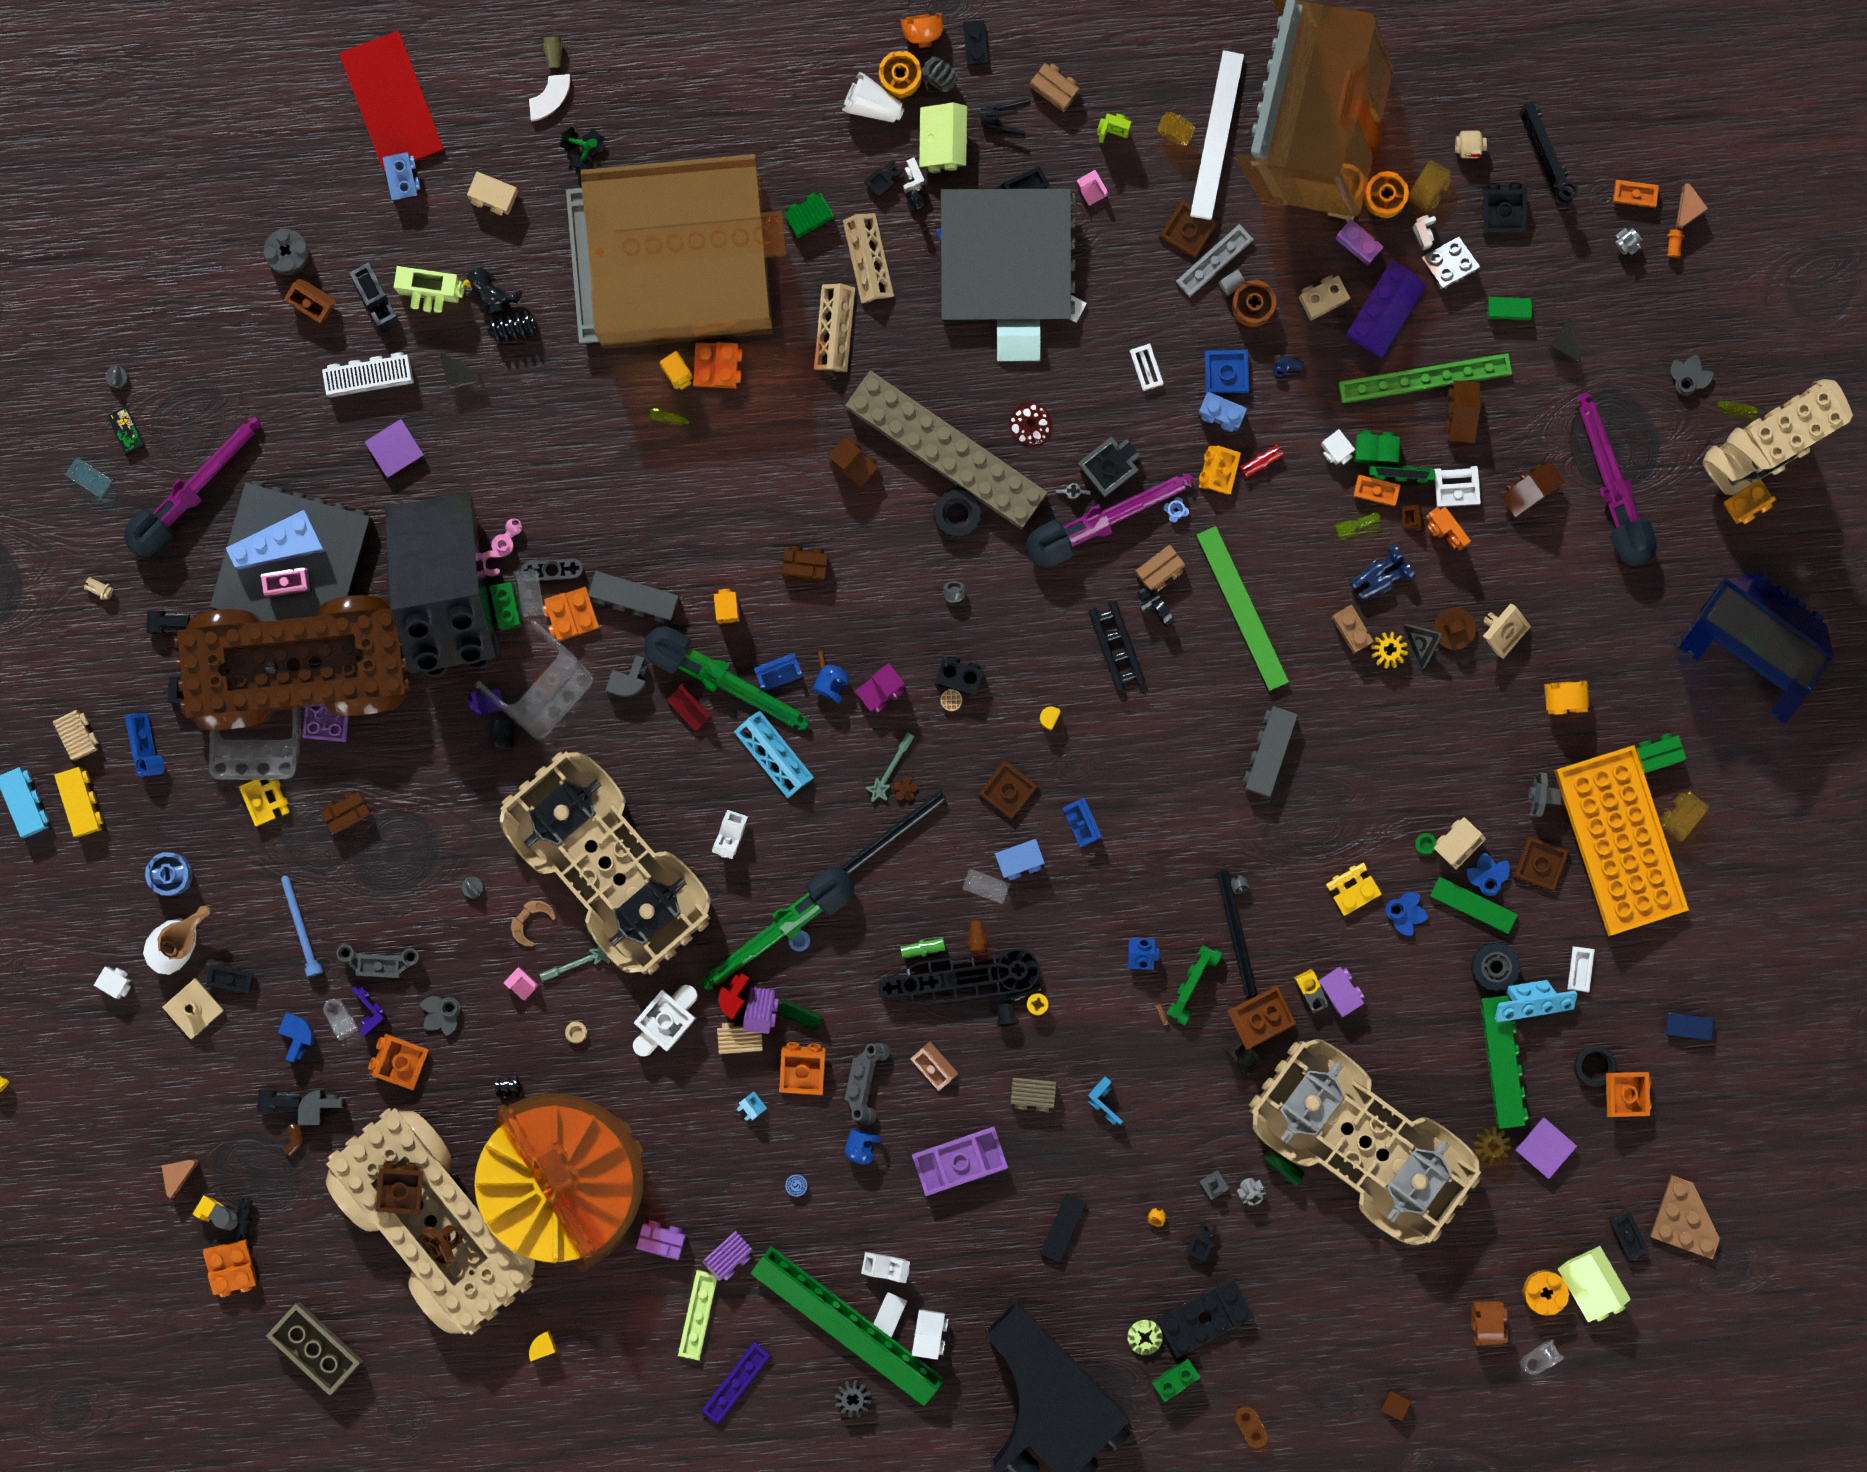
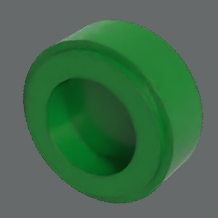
[1415,833,1437,855]

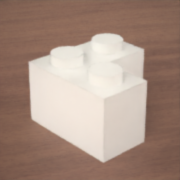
[912,1309,948,1360]

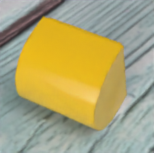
[1040,707,1061,731]

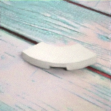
[529,74,571,122]

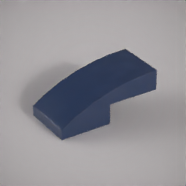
[1666,1013,1715,1040]

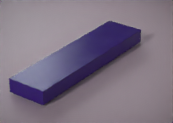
[701,1341,772,1424]

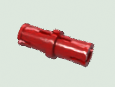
[1239,445,1283,478]

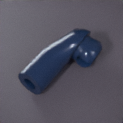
[1273,357,1304,377]

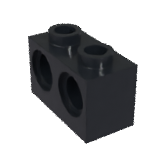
[935,656,984,697]

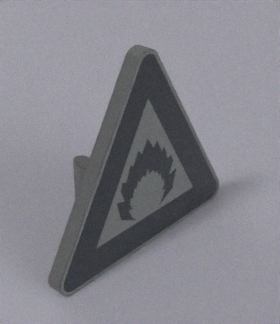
[1403,624,1442,669]

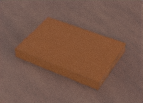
[1227,985,1297,1050]

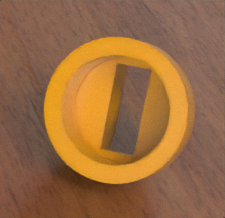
[1147,1208,1166,1227]

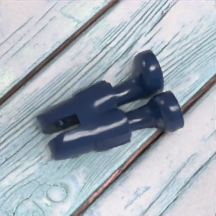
[1349,544,1416,602]

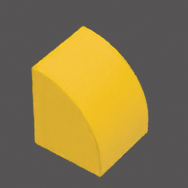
[529,1330,557,1361]

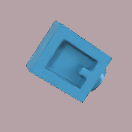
[1087,1076,1123,1125]

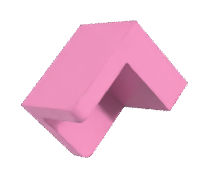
[1076,170,1108,206]
[504,967,539,1000]

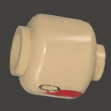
[1455,130,1487,158]

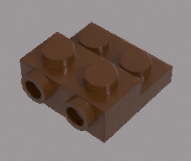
[375,1161,424,1214]

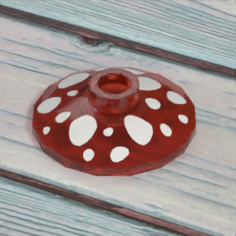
[1009,403,1052,445]

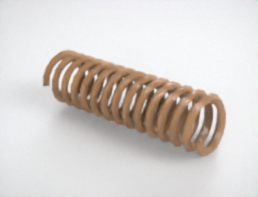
[1155,1004,1169,1025]

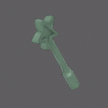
[866,732,915,802]
[539,946,610,982]

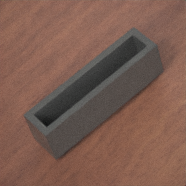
[588,571,680,624]
[1242,706,1298,797]

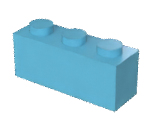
[0,767,49,838]

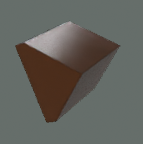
[1402,505,1422,529]

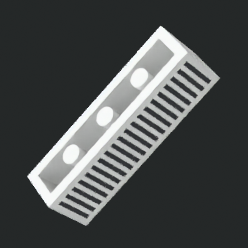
[322,352,414,398]

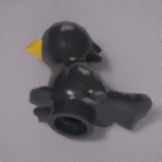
[463,267,522,315]

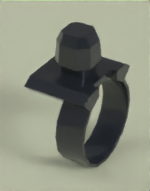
[1138,588,1175,627]

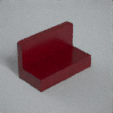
[667,684,712,732]

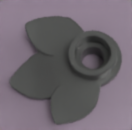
[1670,355,1714,396]
[420,996,461,1036]

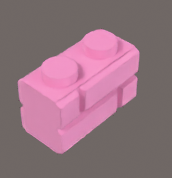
[261,568,310,598]

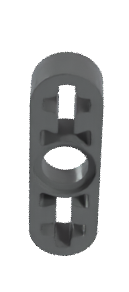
[520,559,584,582]

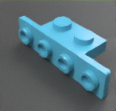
[1495,980,1578,1022]

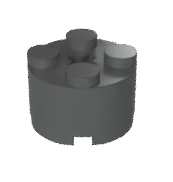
[264,229,309,275]

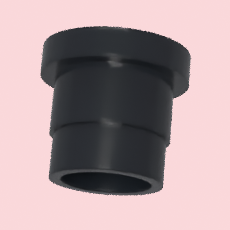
[997,1003,1019,1027]

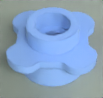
[1163,497,1189,523]

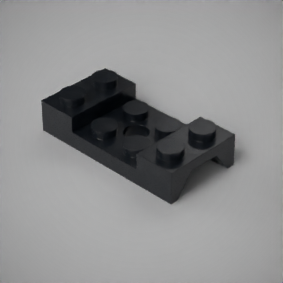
[1156,1278,1254,1358]

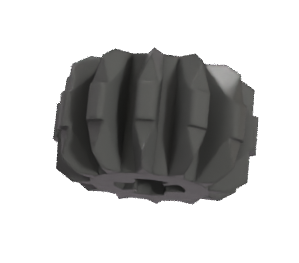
[922,57,958,92]
[835,1380,872,1418]

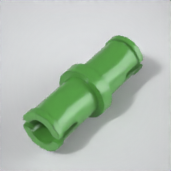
[901,937,946,960]

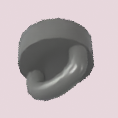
[106,366,128,388]
[943,581,965,603]
[461,876,484,898]

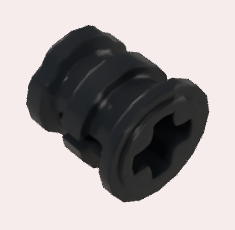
[495,1076,520,1097]

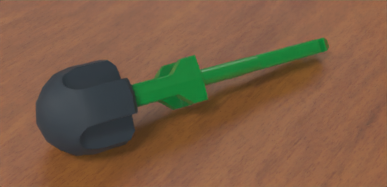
[644,626,809,730]
[702,867,855,990]

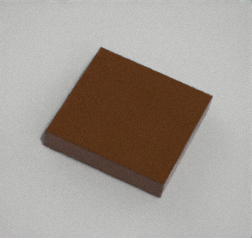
[1159,200,1218,259]
[978,760,1038,820]
[1513,836,1569,892]

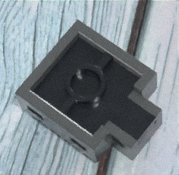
[1078,437,1140,498]

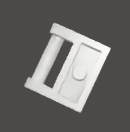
[1434,466,1481,507]

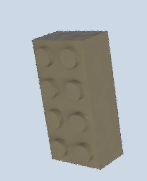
[266,1302,363,1395]

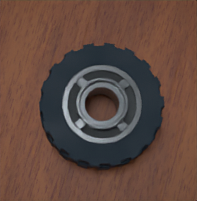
[1471,942,1520,991]

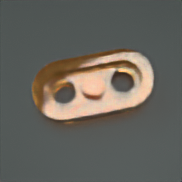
[1235,1406,1268,1448]

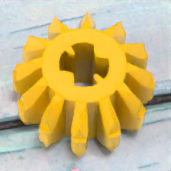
[1371,632,1408,669]

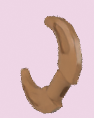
[511,901,555,946]

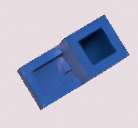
[278,1012,315,1063]

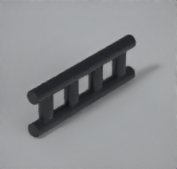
[1088,601,1146,692]

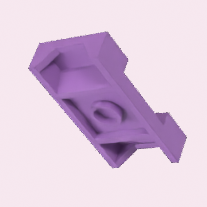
[912,1126,1008,1196]

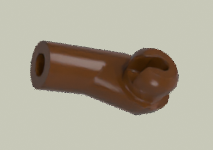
[283,1123,304,1157]

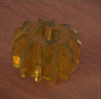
[1157,112,1195,146]
[1474,1127,1511,1165]

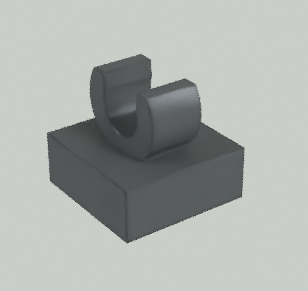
[1199,1170,1229,1200]

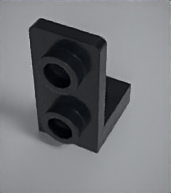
[168,677,184,708]

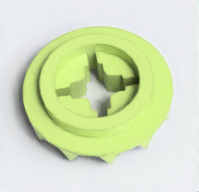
[1128,1320,1162,1355]

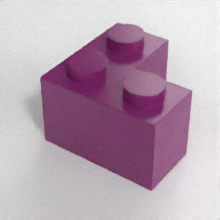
[855,663,905,713]

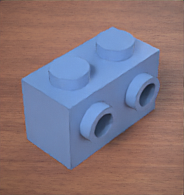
[383,152,421,200]
[1198,391,1247,432]
[995,839,1045,881]

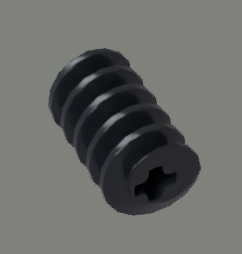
[490,311,537,344]

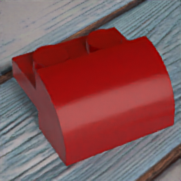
[719,973,751,1020]

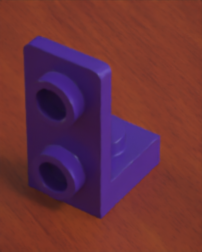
[468,688,505,715]
[352,986,386,1036]

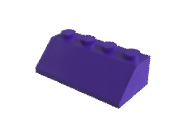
[1345,260,1426,358]

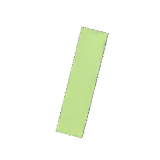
[678,1270,717,1360]

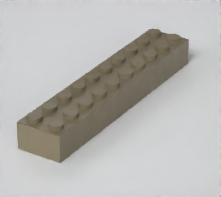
[845,370,1047,530]

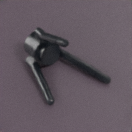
[980,98,1029,135]

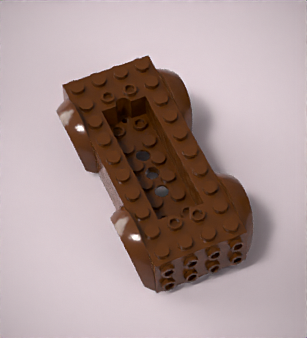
[174,595,411,730]

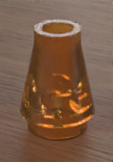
[967,920,988,953]

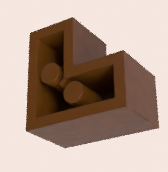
[1445,380,1481,443]
[828,436,878,489]
[1501,462,1565,517]

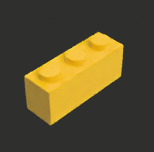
[54,767,104,837]

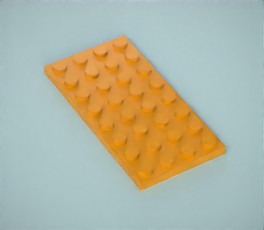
[1554,745,1689,936]

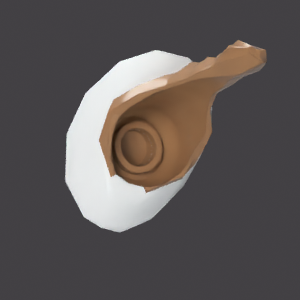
[143,906,211,975]

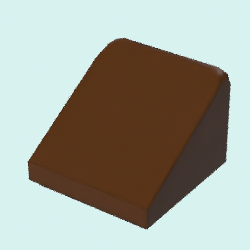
[1381,1391,1411,1421]

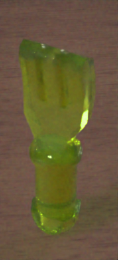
[1334,513,1380,537]

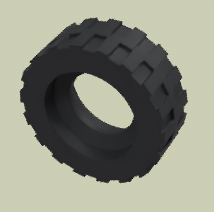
[934,489,981,538]

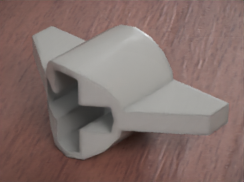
[1056,483,1090,500]

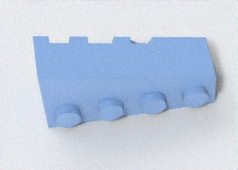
[226,510,326,570]

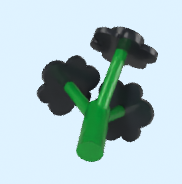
[559,127,605,171]

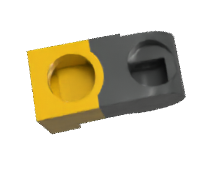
[1293,969,1329,1014]
[193,1195,238,1231]

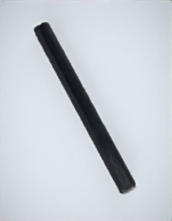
[839,791,946,874]
[1217,870,1257,997]

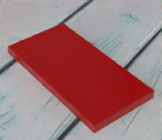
[339,30,444,173]

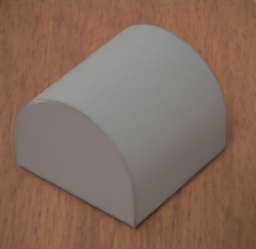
[1218,270,1246,296]

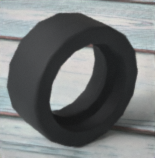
[1574,1046,1617,1087]

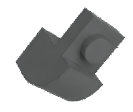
[605,655,648,697]
[298,1090,345,1125]

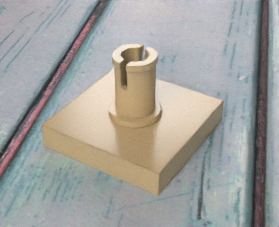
[1483,603,1531,659]
[162,978,225,1039]

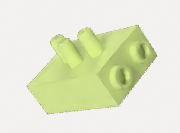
[919,102,967,173]
[394,266,464,313]
[1558,1246,1631,1322]

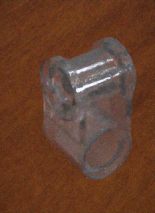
[323,999,359,1041]
[1520,1339,1564,1375]

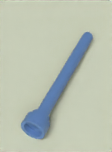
[281,876,323,977]

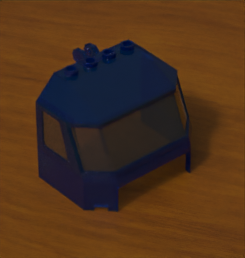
[1675,573,1834,724]

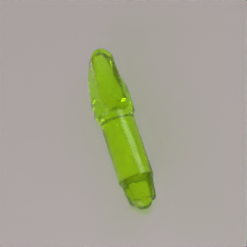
[1717,401,1758,414]
[649,409,690,425]

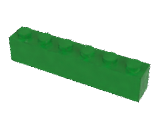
[1480,995,1528,1129]

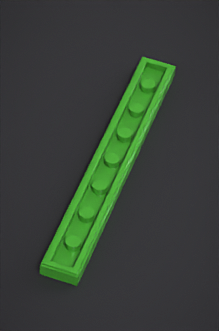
[1338,353,1512,404]
[1196,526,1289,691]

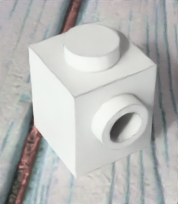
[1321,429,1355,465]
[94,967,131,999]

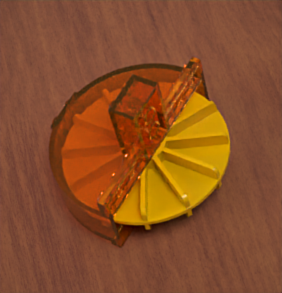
[475,1093,643,1273]

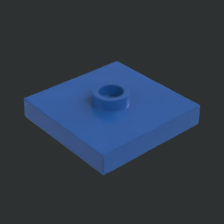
[1204,350,1249,394]

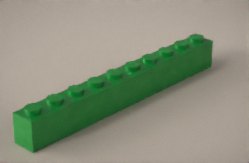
[751,1246,945,1406]

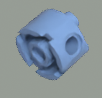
[145,852,193,896]

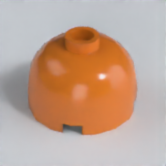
[900,13,943,48]

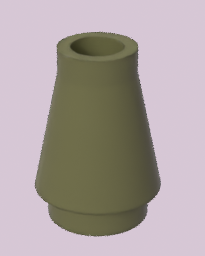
[542,37,563,68]

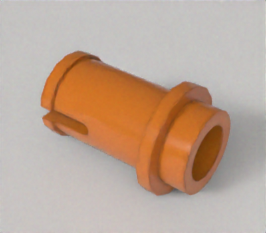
[1667,230,1684,257]

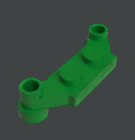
[1167,945,1223,1026]

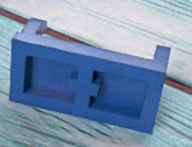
[754,653,803,692]
[1062,798,1102,847]

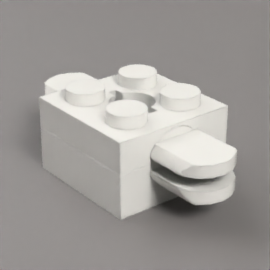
[633,985,698,1056]

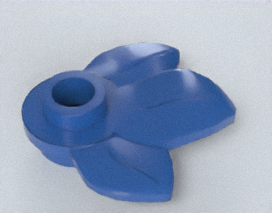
[1467,853,1510,896]
[1385,892,1428,936]

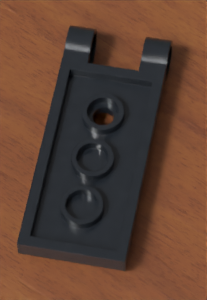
[1519,101,1578,207]

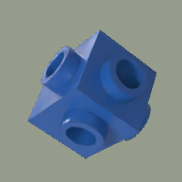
[1128,938,1159,970]

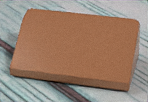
[910,1042,958,1091]

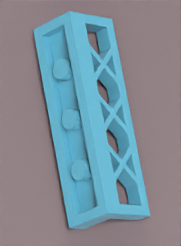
[734,711,814,798]

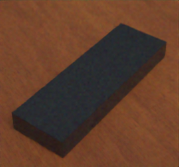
[1040,1194,1086,1262]

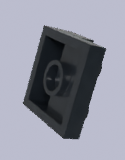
[1482,182,1527,233]

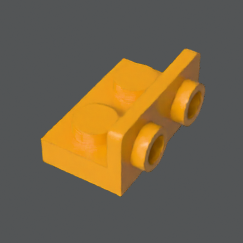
[1199,446,1241,494]
[1723,479,1777,525]

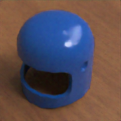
[812,665,849,704]
[845,1128,882,1165]

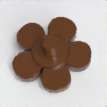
[893,776,918,801]

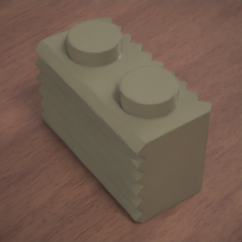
[1010,1078,1056,1112]

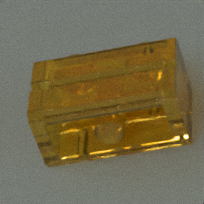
[1407,160,1452,212]
[1660,791,1710,842]

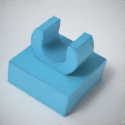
[737,1092,767,1121]

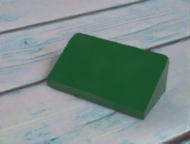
[778,999,823,1030]
[1262,1148,1305,1186]

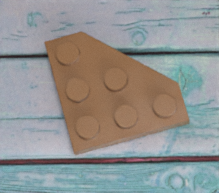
[1650,1175,1720,1259]

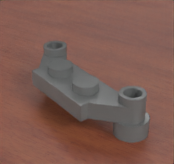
[336,944,420,978]
[844,1043,890,1125]

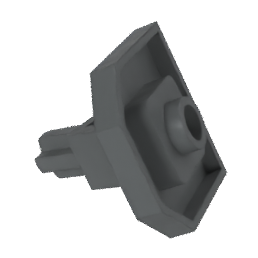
[1528,772,1565,817]

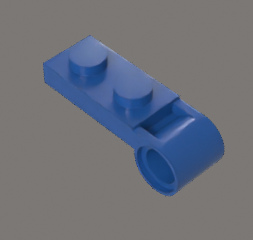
[125,713,165,777]

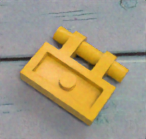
[239,773,290,827]
[1326,863,1381,916]

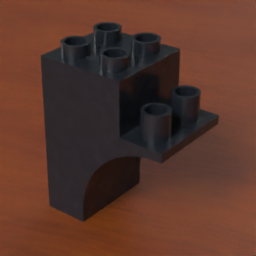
[385,492,501,677]
[985,1300,1131,1472]

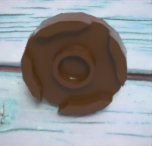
[1432,607,1476,651]
[419,1225,463,1268]

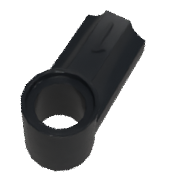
[146,611,190,634]
[257,1090,302,1113]

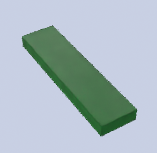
[1430,877,1518,934]

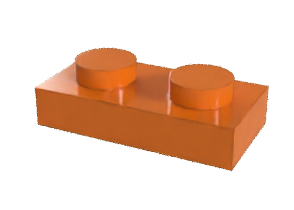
[1613,180,1659,208]
[1353,475,1400,507]

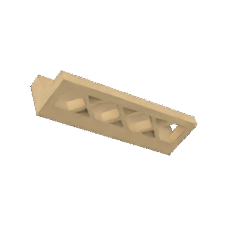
[843,213,894,303]
[814,283,855,373]

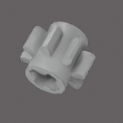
[1615,228,1642,255]
[1237,1178,1266,1205]

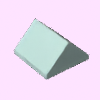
[997,319,1040,361]

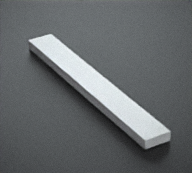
[1190,50,1244,220]

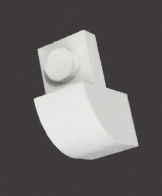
[712,810,748,859]
[861,1252,910,1283]

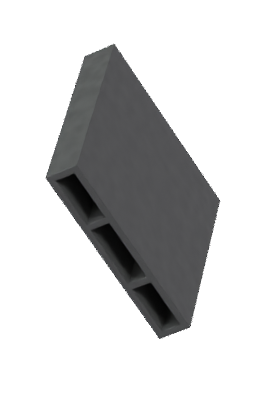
[941,189,1075,320]
[210,481,372,622]

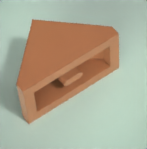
[1676,183,1708,230]
[161,1159,199,1198]

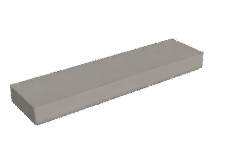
[1176,224,1254,297]

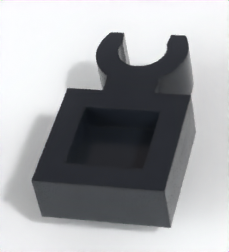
[864,160,903,198]
[1185,1220,1217,1262]

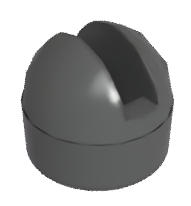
[1231,875,1250,894]

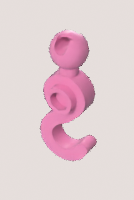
[482,518,522,577]

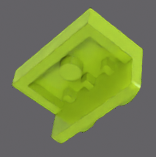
[1096,113,1132,143]

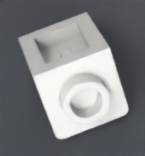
[903,158,925,193]
[1412,215,1436,251]

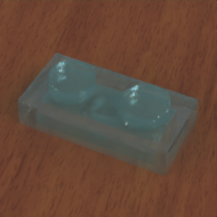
[65,457,114,499]

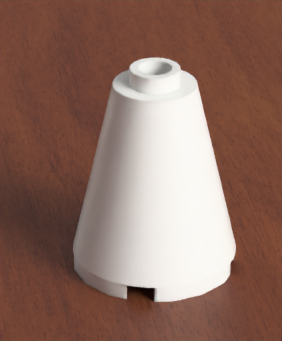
[842,72,904,123]

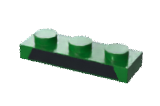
[1368,463,1435,483]

